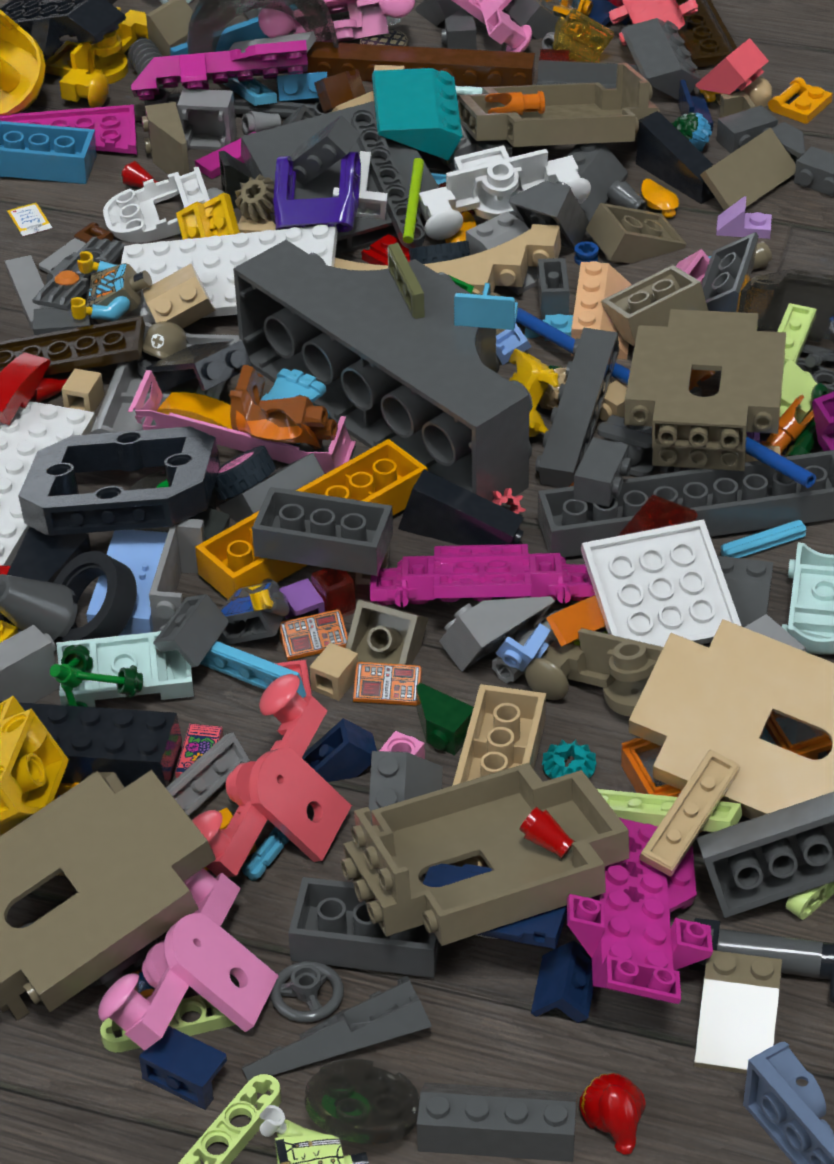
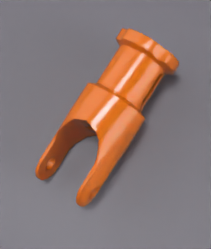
[485,91,545,115]
[760,395,814,456]

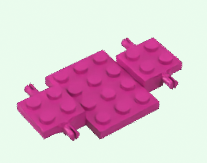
[370,544,595,607]

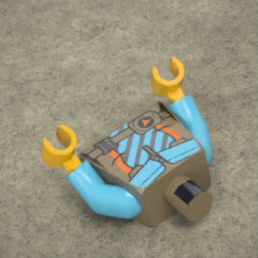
[71,251,152,324]

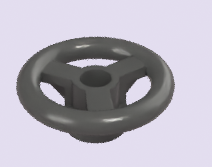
[270,961,344,1023]

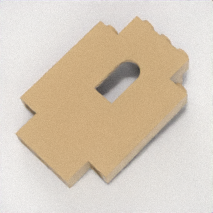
[629,619,834,819]

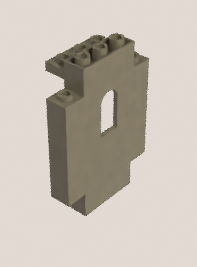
[458,63,660,147]
[625,309,786,471]
[341,763,629,946]
[0,770,216,1021]

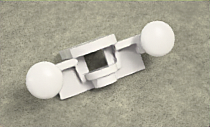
[419,145,591,240]

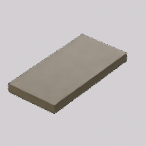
[700,127,796,211]

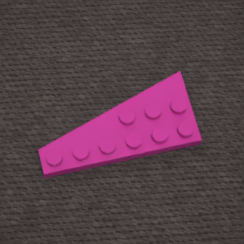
[0,105,137,154]

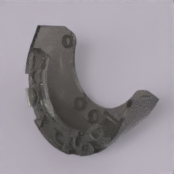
[187,0,339,54]

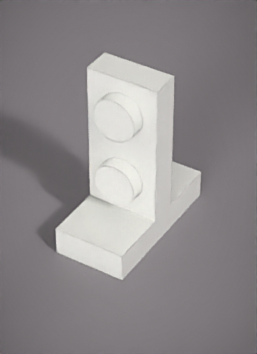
[333,151,388,220]

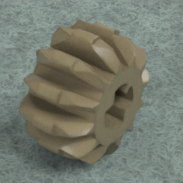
[235,174,275,222]

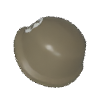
[142,321,187,359]

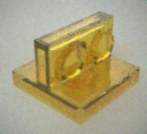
[553,8,614,63]

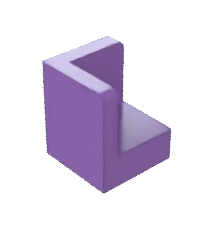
[279,578,325,619]

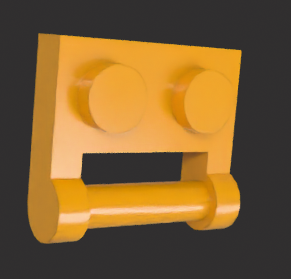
[768,77,833,124]

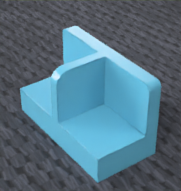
[454,283,518,330]

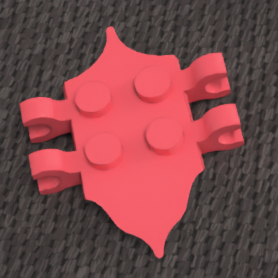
[609,0,698,46]

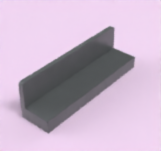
[536,60,638,89]

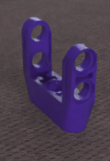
[273,152,361,233]

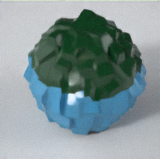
[671,112,712,152]

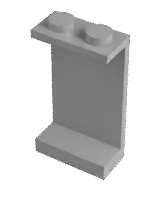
[149,519,206,632]

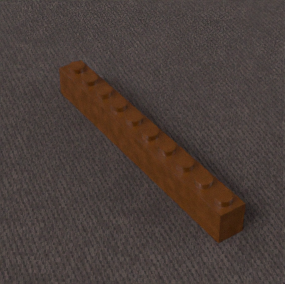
[303,42,535,87]

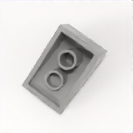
[466,211,538,295]
[439,596,555,672]

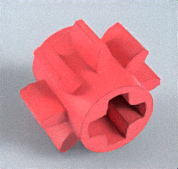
[492,488,526,514]

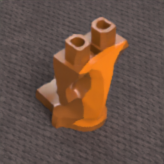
[229,365,338,450]

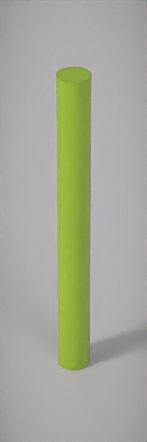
[403,158,424,244]

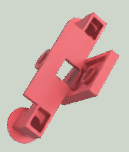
[192,674,352,877]

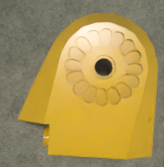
[0,10,46,115]
[0,695,69,836]

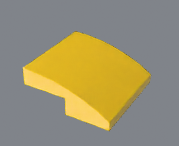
[176,193,240,240]

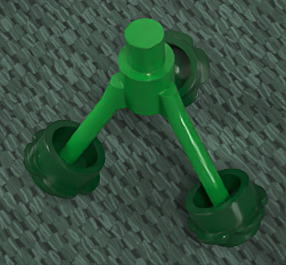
[50,645,143,707]

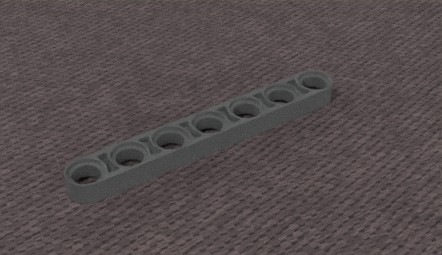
[351,109,425,248]

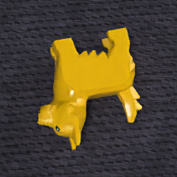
[508,348,559,437]

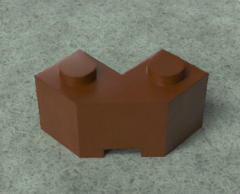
[314,69,366,112]

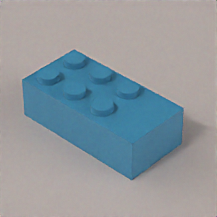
[0,121,96,184]

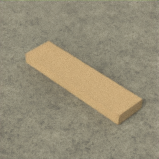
[639,749,741,877]

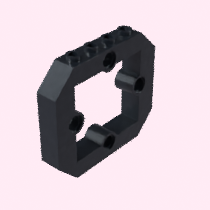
[18,426,220,536]

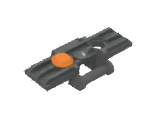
[32,237,126,310]

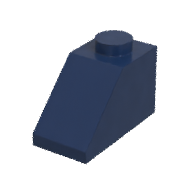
[302,718,377,782]

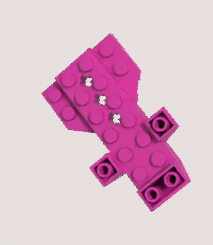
[131,40,308,101]
[567,817,713,1004]

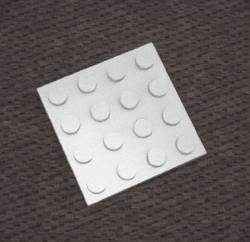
[581,519,741,647]

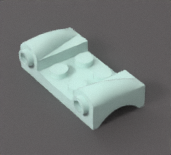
[782,542,834,655]
[56,631,194,707]

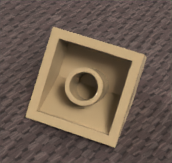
[143,264,216,328]

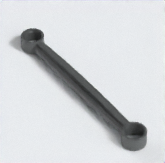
[144,87,332,118]

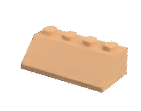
[571,261,632,360]

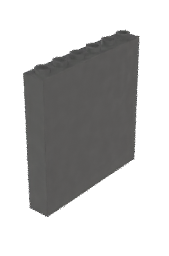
[241,101,439,256]

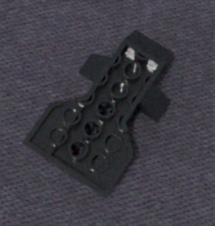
[0,0,126,59]

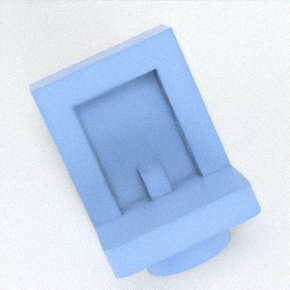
[496,323,531,365]
[496,623,551,672]

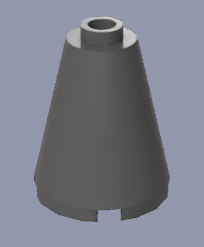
[0,574,77,640]

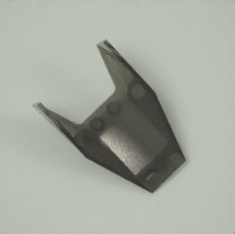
[738,269,834,343]

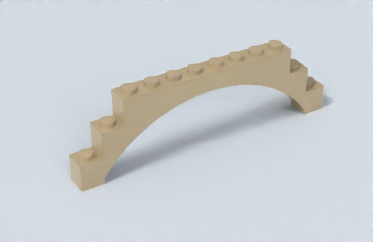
[238,213,561,294]

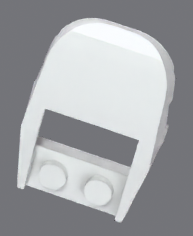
[103,167,210,243]

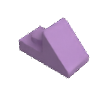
[716,196,772,239]

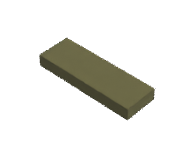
[387,243,425,319]

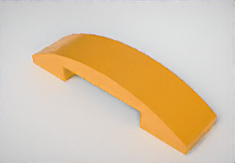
[157,392,232,429]

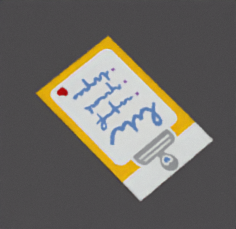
[7,202,53,236]

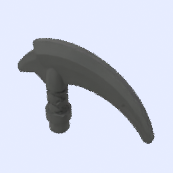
[802,344,834,367]

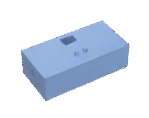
[86,530,168,636]

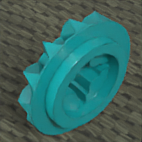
[542,739,596,779]

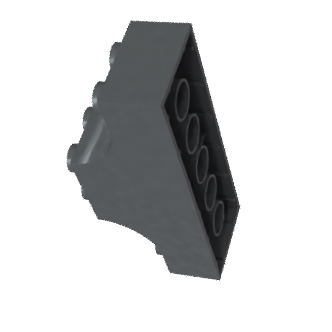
[233,240,533,505]

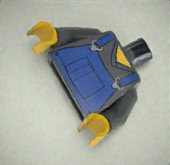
[220,579,289,645]

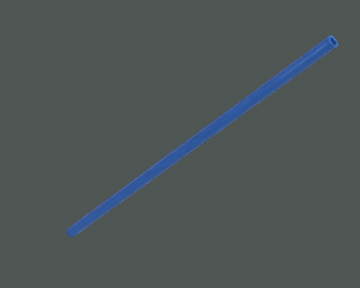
[516,307,816,488]

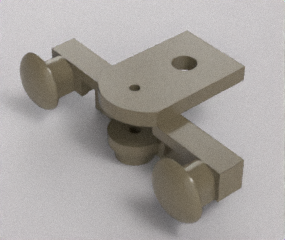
[525,628,663,717]

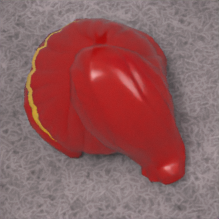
[579,1073,646,1155]

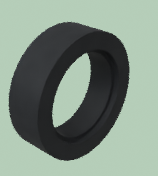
[54,551,137,642]

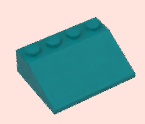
[372,68,463,160]

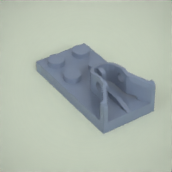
[743,1042,834,1164]

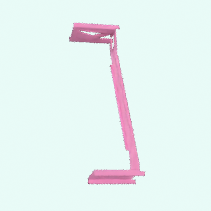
[128,370,356,473]

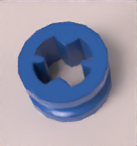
[574,241,599,265]

